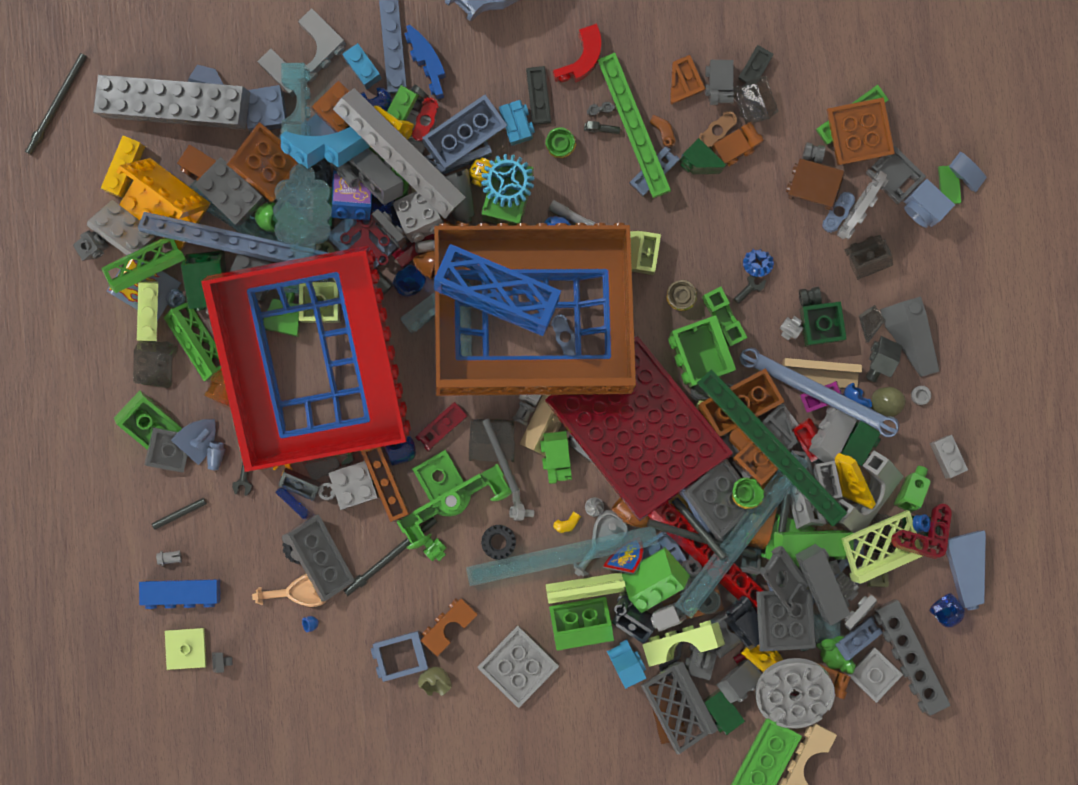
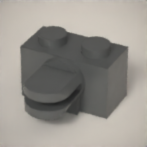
[684,643,718,680]

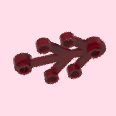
[340,212,390,266]

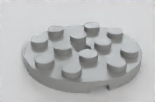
[837,170,889,240]
[755,658,835,728]

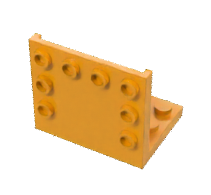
[116,158,211,250]

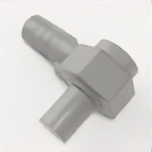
[509,489,534,521]

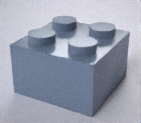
[247,85,289,132]

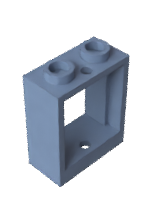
[371,630,429,682]

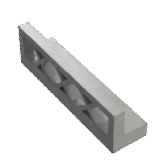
[784,450,826,530]

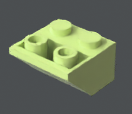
[630,231,661,275]

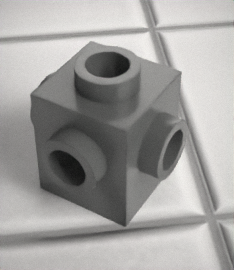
[73,230,109,261]

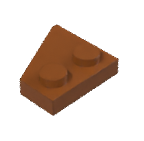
[670,55,705,105]

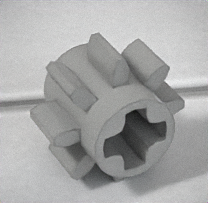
[779,316,803,340]

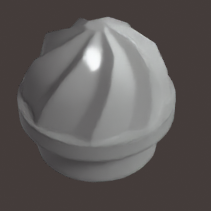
[585,497,604,517]

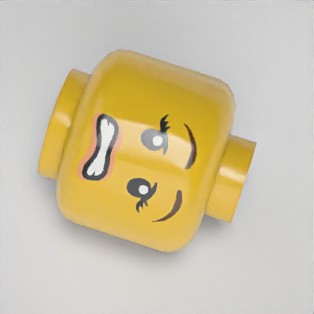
[469,157,492,187]

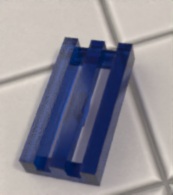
[275,487,310,519]

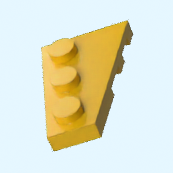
[835,453,876,509]

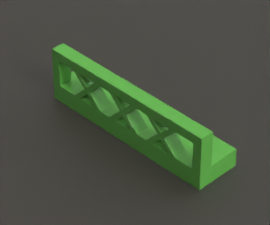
[101,237,185,293]
[164,302,222,382]

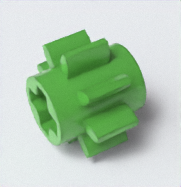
[423,538,447,561]

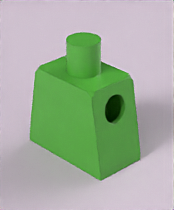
[263,290,300,337]
[893,466,931,513]

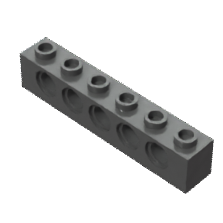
[874,599,951,716]

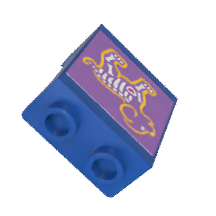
[331,170,371,220]

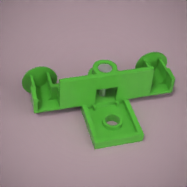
[396,450,512,549]

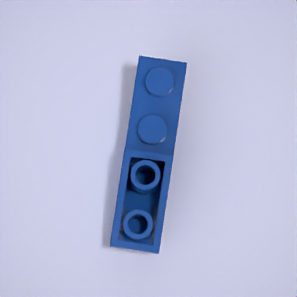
[404,25,446,100]

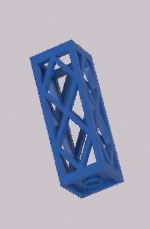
[434,244,561,336]

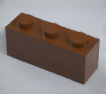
[649,680,686,744]

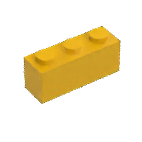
[101,136,145,199]

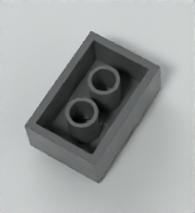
[194,157,266,228]

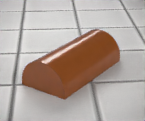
[698,368,785,437]

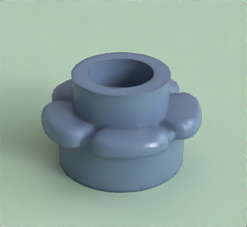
[166,289,185,307]

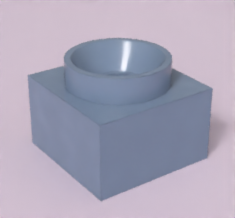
[903,179,955,228]

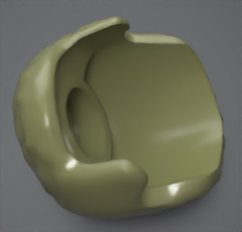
[871,387,906,417]
[418,667,452,696]

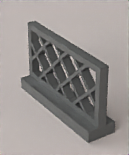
[641,662,718,754]

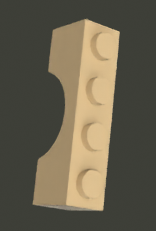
[779,723,837,785]

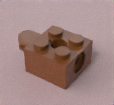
[729,428,778,486]

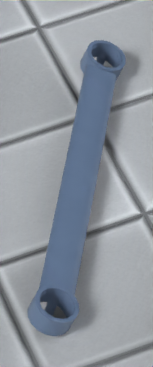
[740,347,900,437]

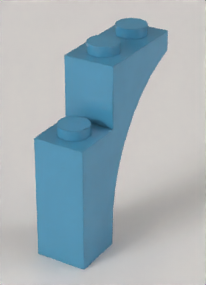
[280,126,370,169]

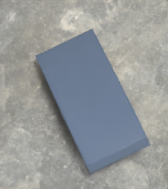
[949,152,987,192]

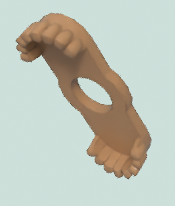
[699,111,737,147]

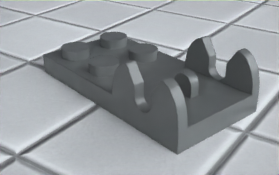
[282,514,355,601]

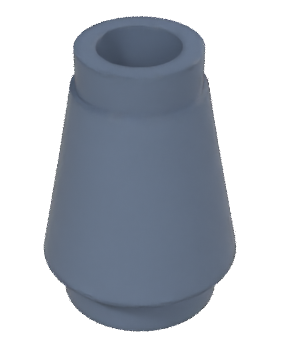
[207,441,226,470]

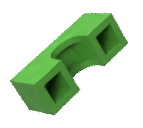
[702,287,747,348]

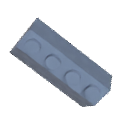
[422,95,507,169]

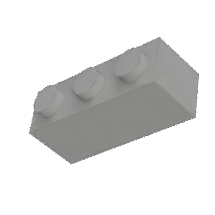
[809,406,857,463]

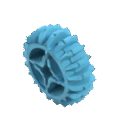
[481,154,534,208]

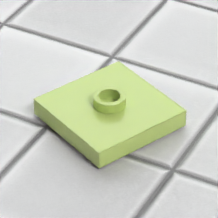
[165,628,207,670]

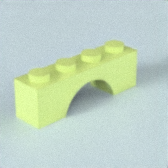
[642,620,725,667]

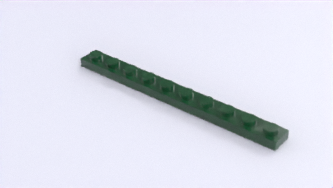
[697,369,847,526]

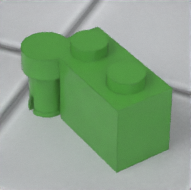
[540,431,572,484]

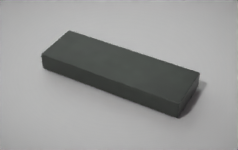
[526,66,551,125]

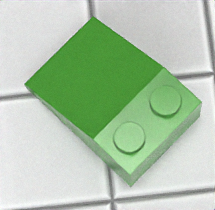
[114,390,182,450]

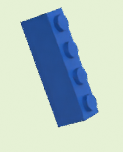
[139,579,220,609]

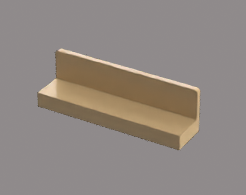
[781,358,862,388]
[520,395,562,456]

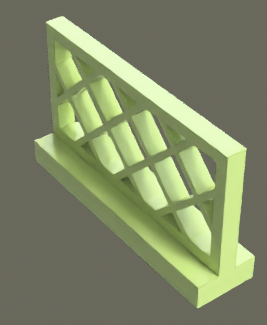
[842,510,922,584]
[546,572,625,604]

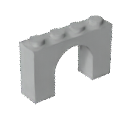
[257,8,346,97]
[837,451,904,538]

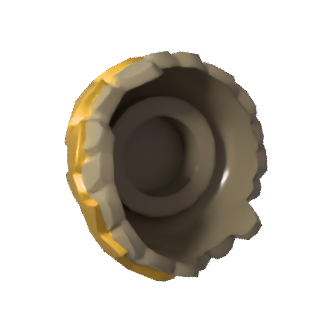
[667,280,697,311]

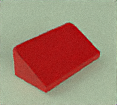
[791,418,819,462]

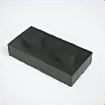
[738,45,774,88]
[278,468,321,501]

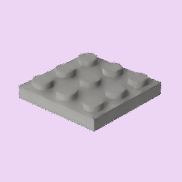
[477,625,559,708]

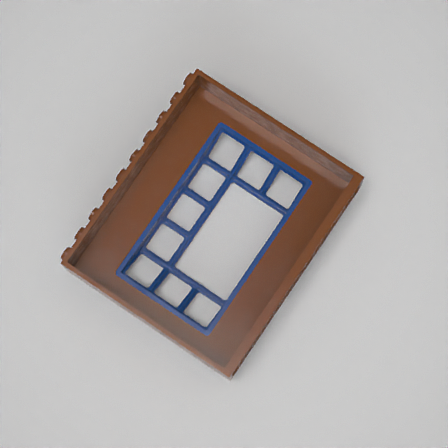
[434,223,636,396]

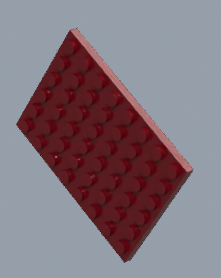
[545,336,733,521]

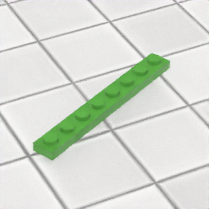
[598,53,671,199]

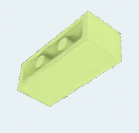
[137,280,158,341]

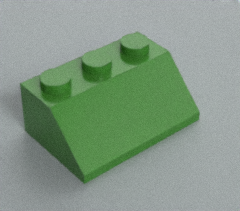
[622,547,690,613]
[549,597,614,651]

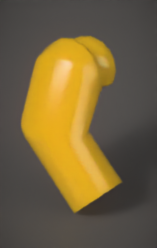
[553,511,581,533]

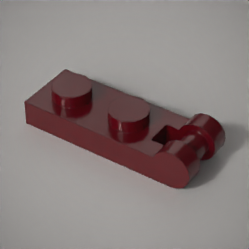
[415,402,467,452]

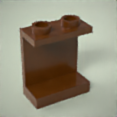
[786,159,844,211]

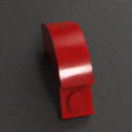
[553,23,601,83]

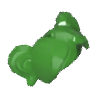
[816,636,856,674]

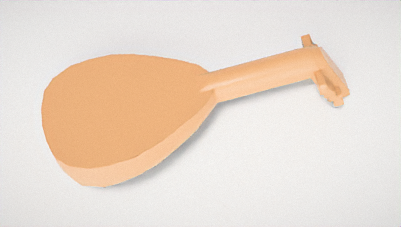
[252,574,327,607]

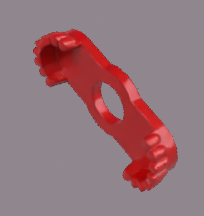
[412,97,438,142]

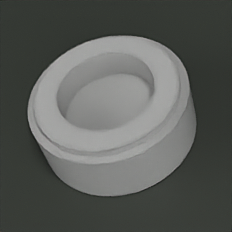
[911,386,931,405]

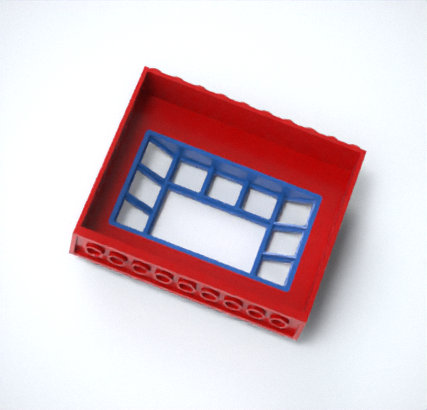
[201,245,411,472]

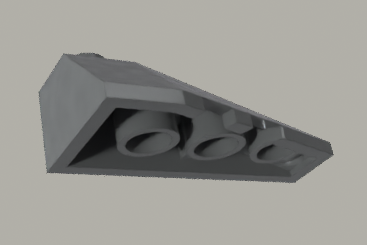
[880,296,939,377]

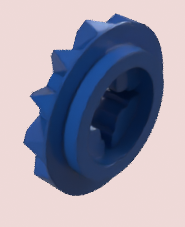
[743,249,774,277]

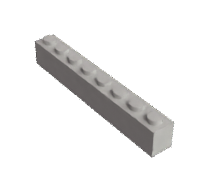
[333,88,466,218]

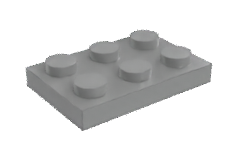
[87,200,157,255]

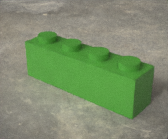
[774,530,854,560]

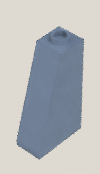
[946,530,985,610]

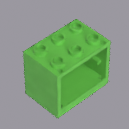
[482,159,534,226]
[668,315,736,388]

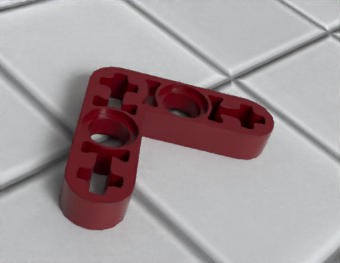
[891,504,952,559]

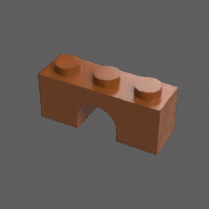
[420,598,478,656]

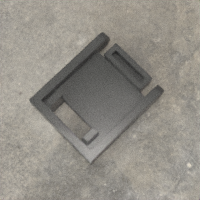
[866,145,926,204]

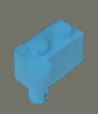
[607,639,646,689]

